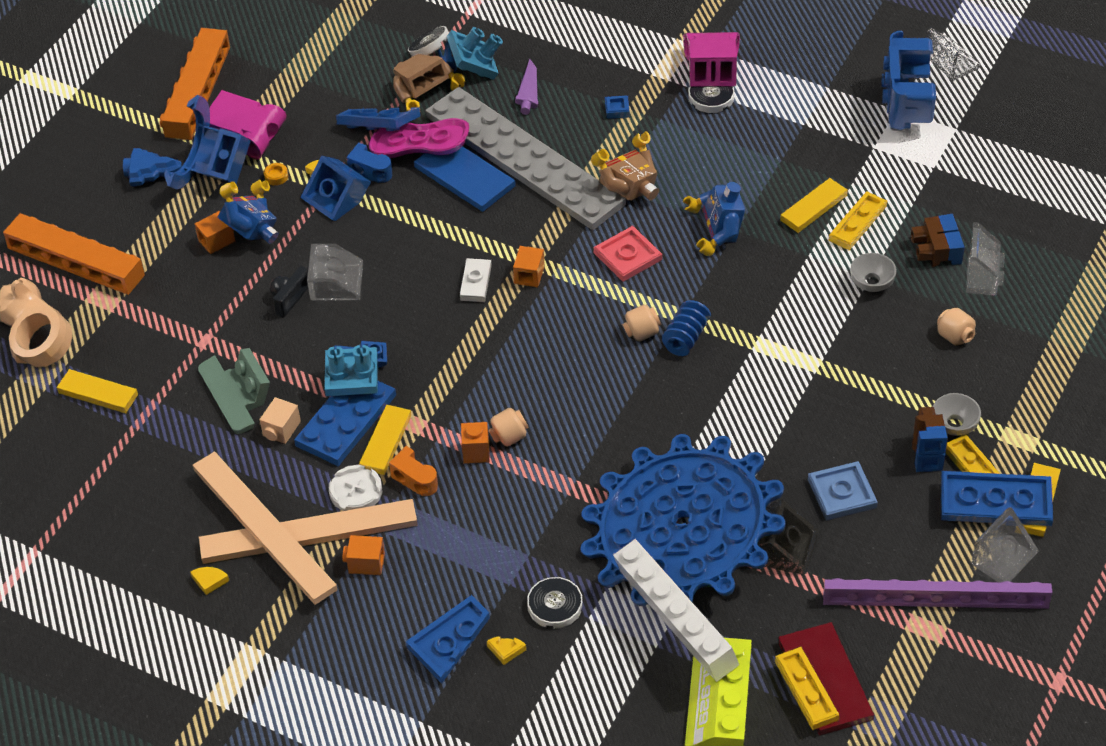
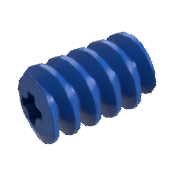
[662,300,711,356]

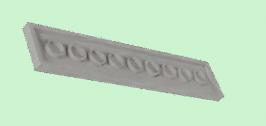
[425,87,626,230]

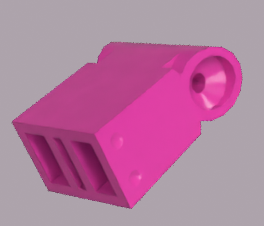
[683,32,740,86]
[210,90,286,160]

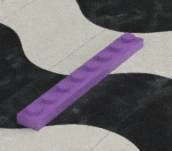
[823,578,1052,609]

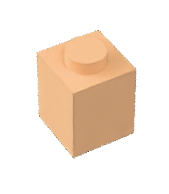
[259,397,301,444]

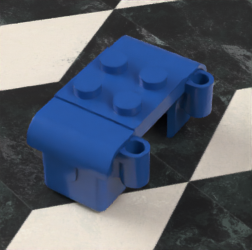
[881,31,936,130]

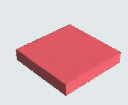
[594,226,662,282]

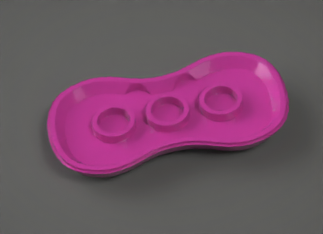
[369,118,469,158]

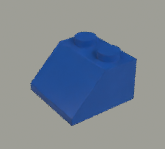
[300,156,371,221]

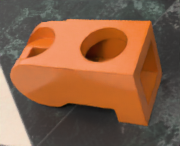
[389,446,438,496]

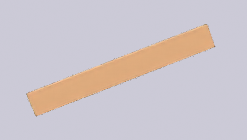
[193,452,337,605]
[199,499,418,564]

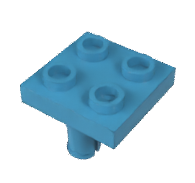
[447,27,503,80]
[325,345,378,396]

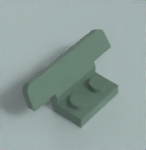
[198,348,270,434]

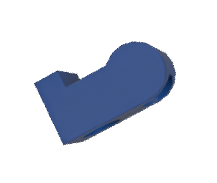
[347,142,392,183]

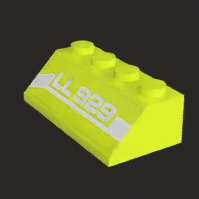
[685,638,752,746]

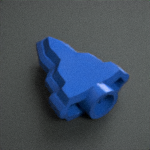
[123,148,182,187]

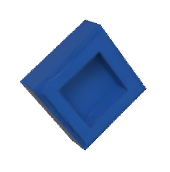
[605,96,630,119]

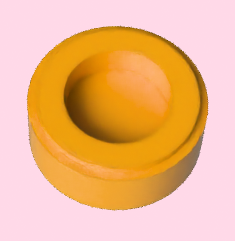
[264,163,288,185]

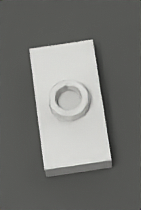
[460,258,491,302]

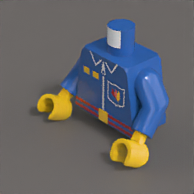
[217,180,279,244]
[683,182,745,256]

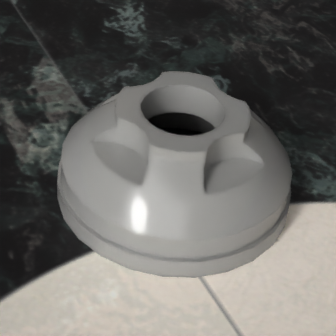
[850,253,896,292]
[933,393,981,436]

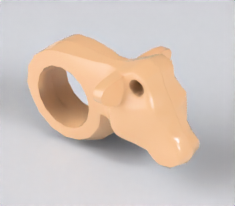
[0,278,72,367]

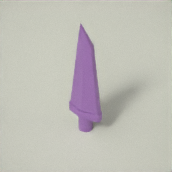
[515,59,538,115]

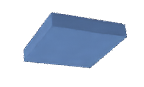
[808,461,878,521]

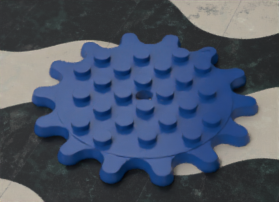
[581,434,785,607]

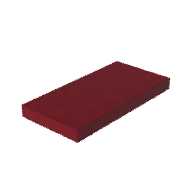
[778,622,874,736]

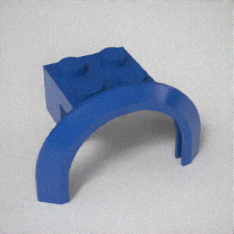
[164,95,251,189]

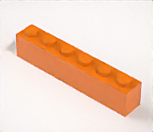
[160,28,230,140]
[3,213,145,295]

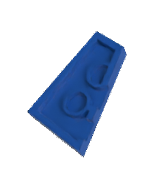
[336,107,420,131]
[406,595,490,684]

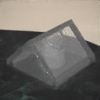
[927,28,982,81]
[971,507,1039,583]

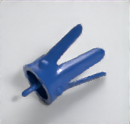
[437,41,457,73]

